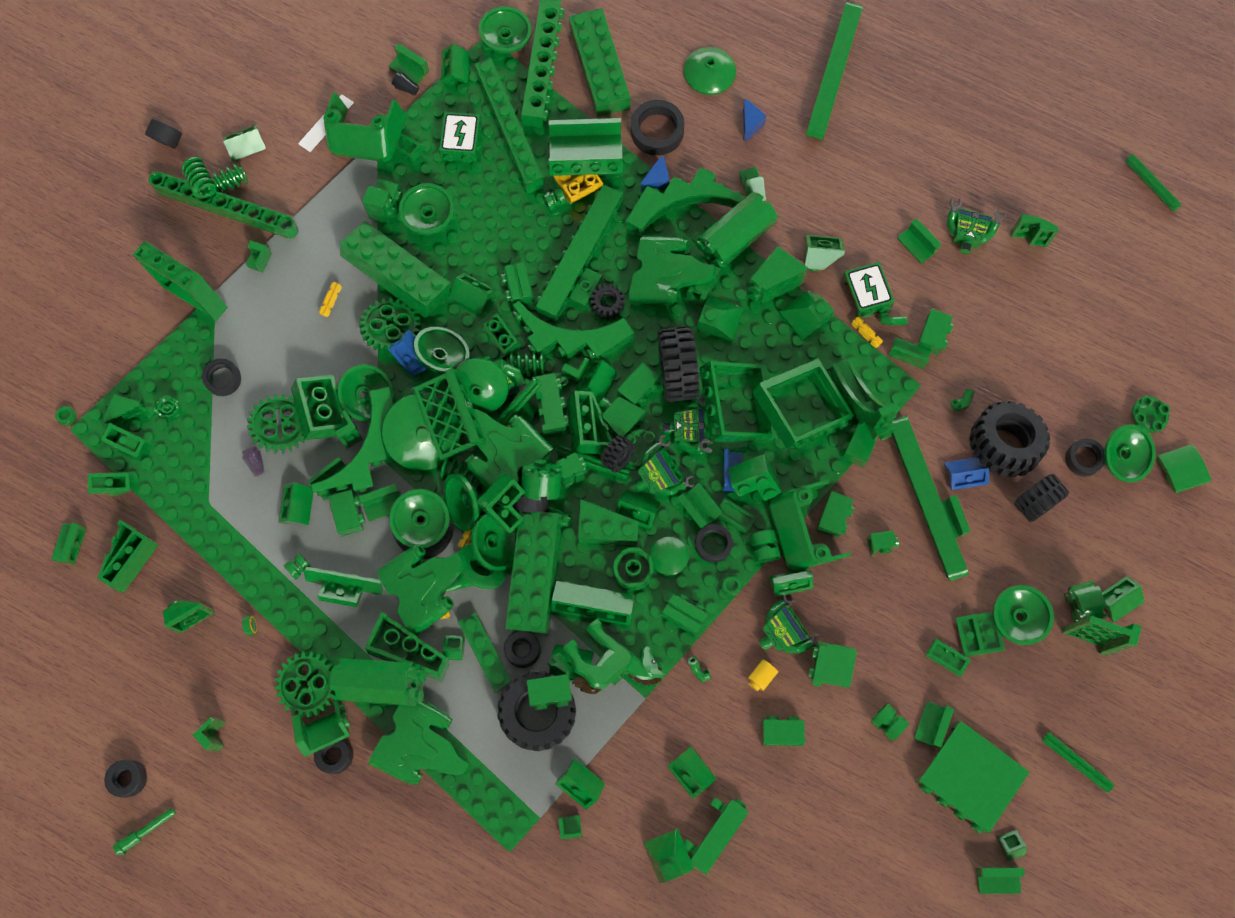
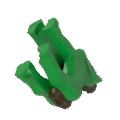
[548,618,667,695]

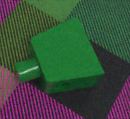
[598,397,645,437]

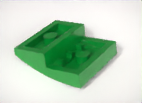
[1011,214,1059,247]
[1156,444,1211,493]
[956,611,1005,657]

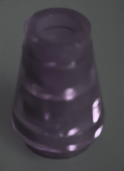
[242,447,265,477]

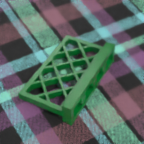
[414,368,486,460]
[1062,616,1142,656]

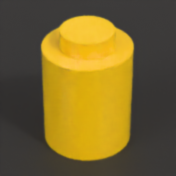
[748,659,778,692]

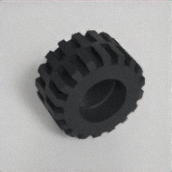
[1014,474,1069,522]

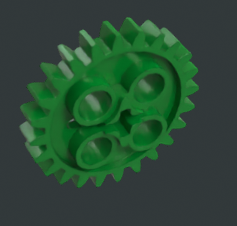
[359,298,421,354]
[247,394,305,454]
[274,651,336,717]

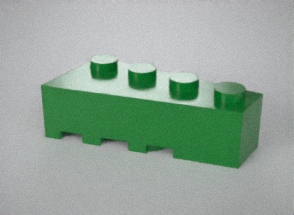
[365,612,450,682]

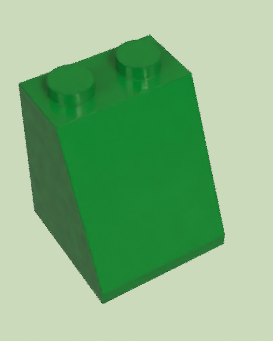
[747,246,808,304]

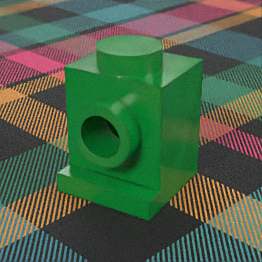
[867,530,899,556]

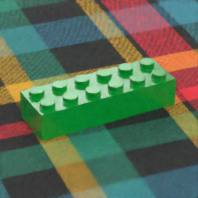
[569,8,631,117]
[339,221,450,319]
[505,511,562,635]

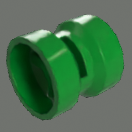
[543,187,567,211]
[283,553,312,580]

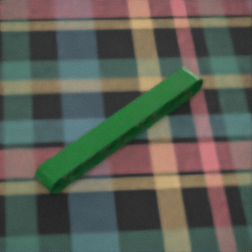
[806,2,863,141]
[148,172,299,239]
[892,415,969,582]

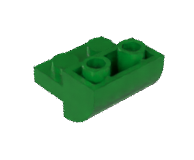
[472,313,521,362]

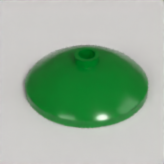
[479,6,531,53]
[684,47,736,95]
[399,183,454,235]
[413,327,470,374]
[456,358,509,414]
[337,364,394,422]
[1104,424,1156,482]
[444,473,480,531]
[389,489,450,548]
[471,513,518,571]
[993,585,1054,645]

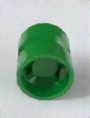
[749,530,781,563]
[870,703,910,742]

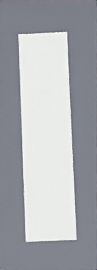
[298,95,354,152]

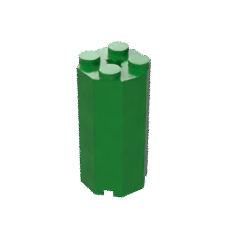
[695,192,778,269]
[329,659,426,706]

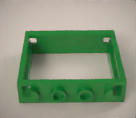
[132,241,228,322]
[752,359,854,450]
[700,361,779,443]

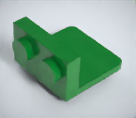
[808,641,857,688]

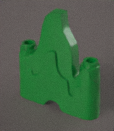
[629,235,717,304]
[465,409,554,490]
[377,544,466,636]
[368,699,470,786]

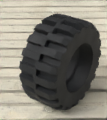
[658,326,699,402]
[969,401,1050,477]
[497,671,576,751]

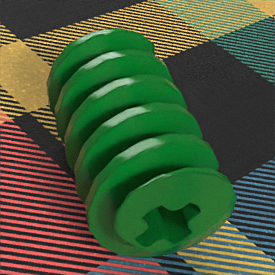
[182,157,216,199]
[212,162,248,193]
[506,353,545,377]
[440,457,481,490]

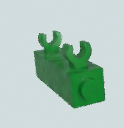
[684,797,749,875]

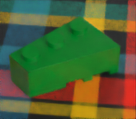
[532,373,569,436]
[567,391,612,454]
[578,500,639,546]
[97,519,159,593]

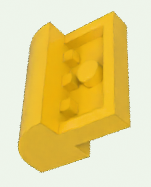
[553,174,603,204]

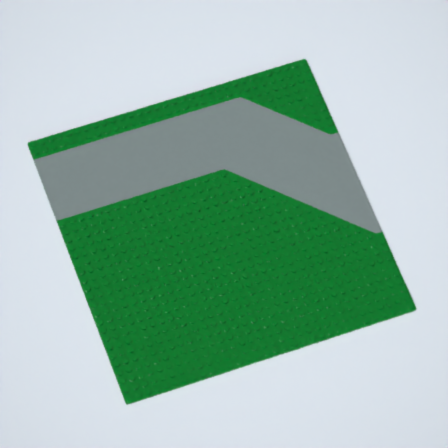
[71,40,920,851]

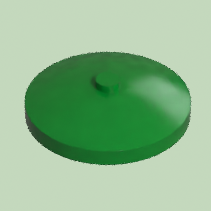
[382,393,460,470]

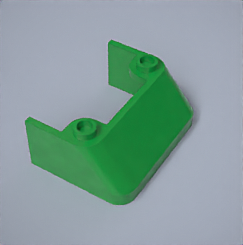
[323,93,407,162]
[768,480,851,572]

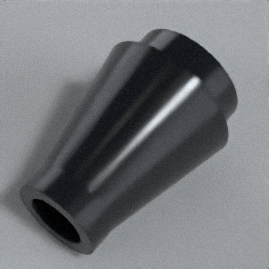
[392,72,419,96]

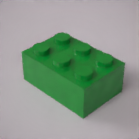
[291,375,347,441]

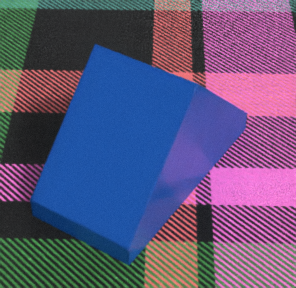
[743,100,766,141]
[641,156,669,193]

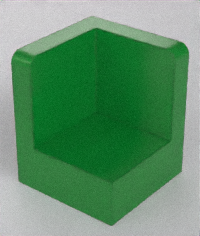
[246,240,272,273]
[562,356,589,383]
[558,815,582,839]

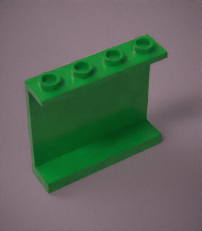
[549,118,623,176]
[915,721,1030,834]

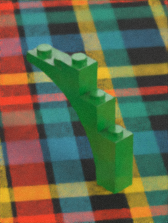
[626,167,745,236]
[513,301,634,361]
[830,358,900,441]
[310,387,393,496]

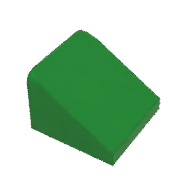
[442,635,465,661]
[997,830,1027,861]

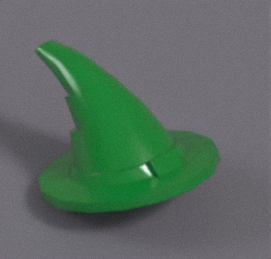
[446,544,507,592]

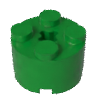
[521,460,562,500]
[613,547,653,591]
[1064,580,1108,623]

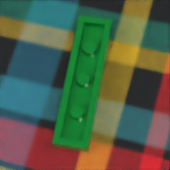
[458,612,511,693]

